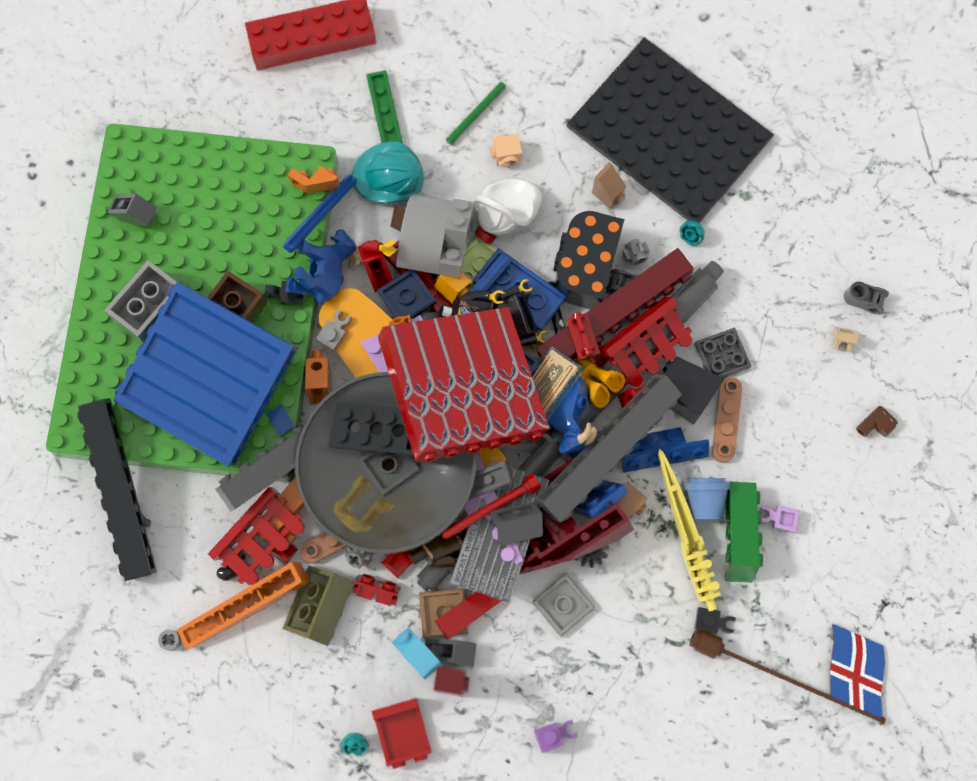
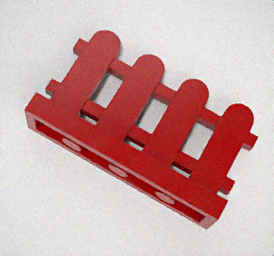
[599,297,692,387]
[208,487,305,585]

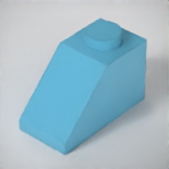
[391,627,442,680]

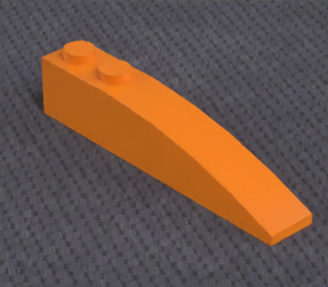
[177,562,310,650]

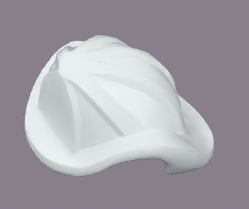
[474,178,542,235]

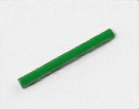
[445,82,506,145]

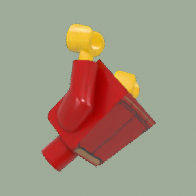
[358,239,398,292]

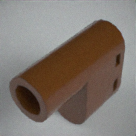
[856,405,898,437]

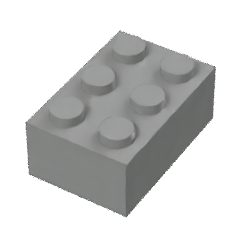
[104,260,176,343]

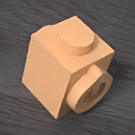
[490,134,522,167]

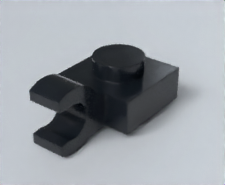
[265,281,304,305]

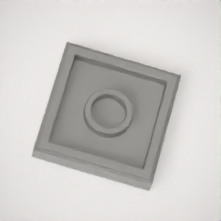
[531,573,595,637]

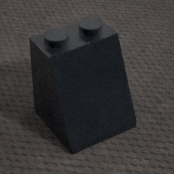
[662,356,724,425]

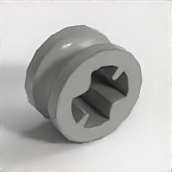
[158,630,181,651]

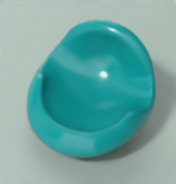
[352,141,424,204]

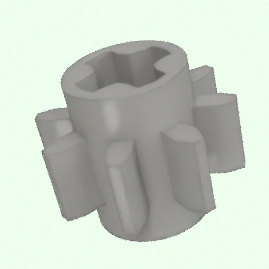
[622,239,650,265]
[344,546,374,569]

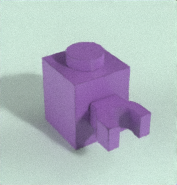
[534,720,578,753]

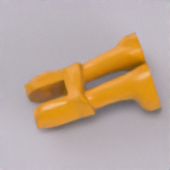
[573,358,625,408]

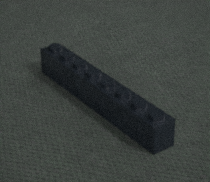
[77,398,157,581]

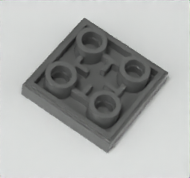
[694,327,751,378]

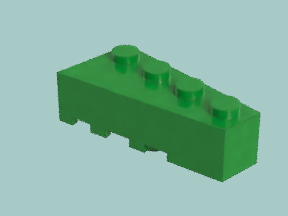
[725,482,763,583]

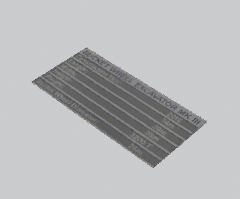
[451,461,549,602]

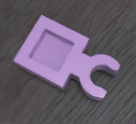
[760,506,800,533]

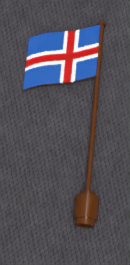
[689,624,886,725]

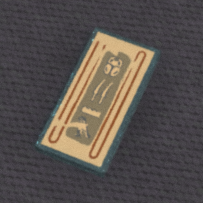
[528,346,585,442]

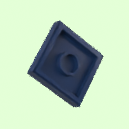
[377,269,437,319]

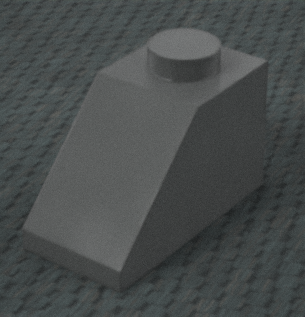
[107,194,157,226]
[425,638,477,666]

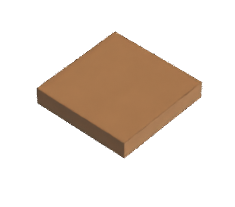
[419,588,468,638]

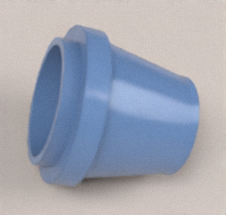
[685,478,730,519]

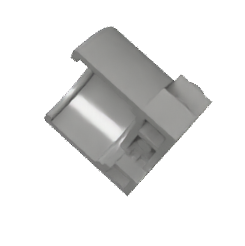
[396,194,476,278]

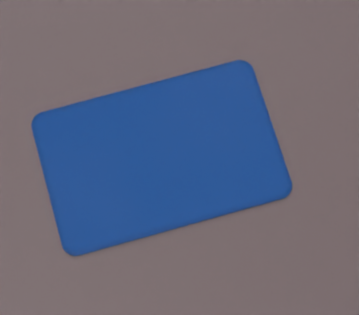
[267,405,294,435]

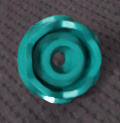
[679,220,705,245]
[340,733,369,756]

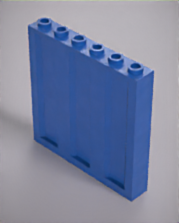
[113,282,298,467]

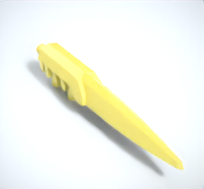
[658,449,721,611]

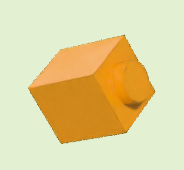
[434,272,472,304]

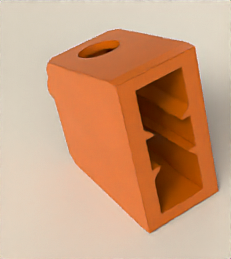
[305,350,332,405]

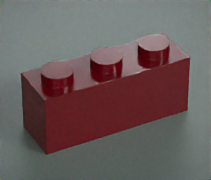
[433,666,470,697]

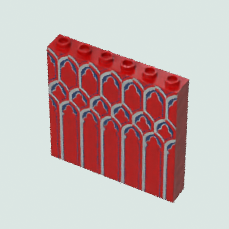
[378,307,549,462]

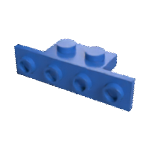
[622,427,709,473]

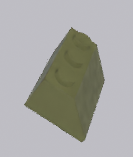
[282,566,354,646]

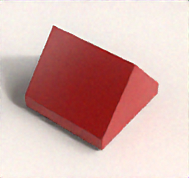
[270,544,298,565]

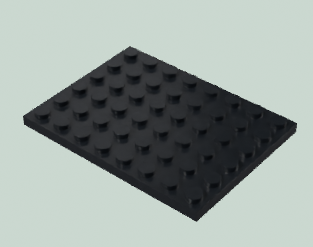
[566,37,774,223]

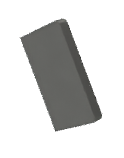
[491,501,543,546]

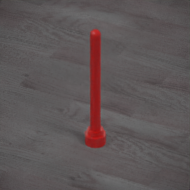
[442,474,541,539]

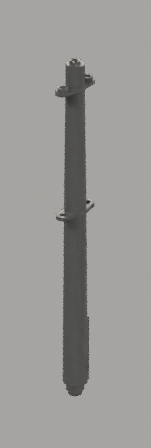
[417,261,724,592]

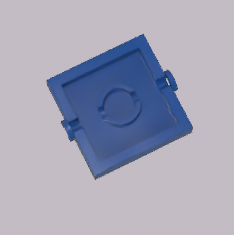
[573,480,628,518]

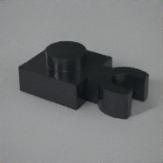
[694,607,736,634]

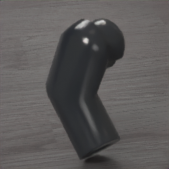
[216,554,246,581]

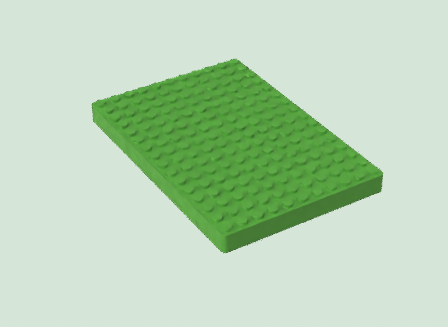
[46,123,338,482]

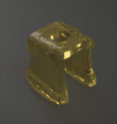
[333,477,393,533]

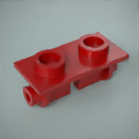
[566,312,600,360]
[352,574,401,606]

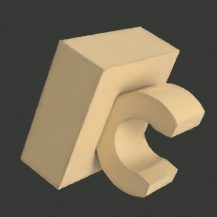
[832,326,859,352]

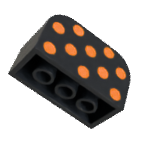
[553,211,625,310]

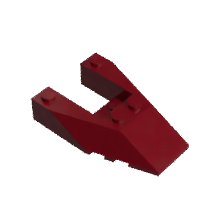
[519,455,634,575]

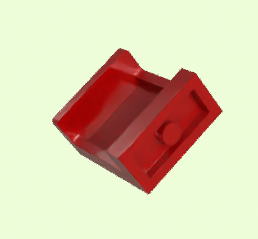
[371,698,432,769]

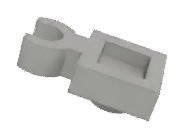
[316,310,352,352]

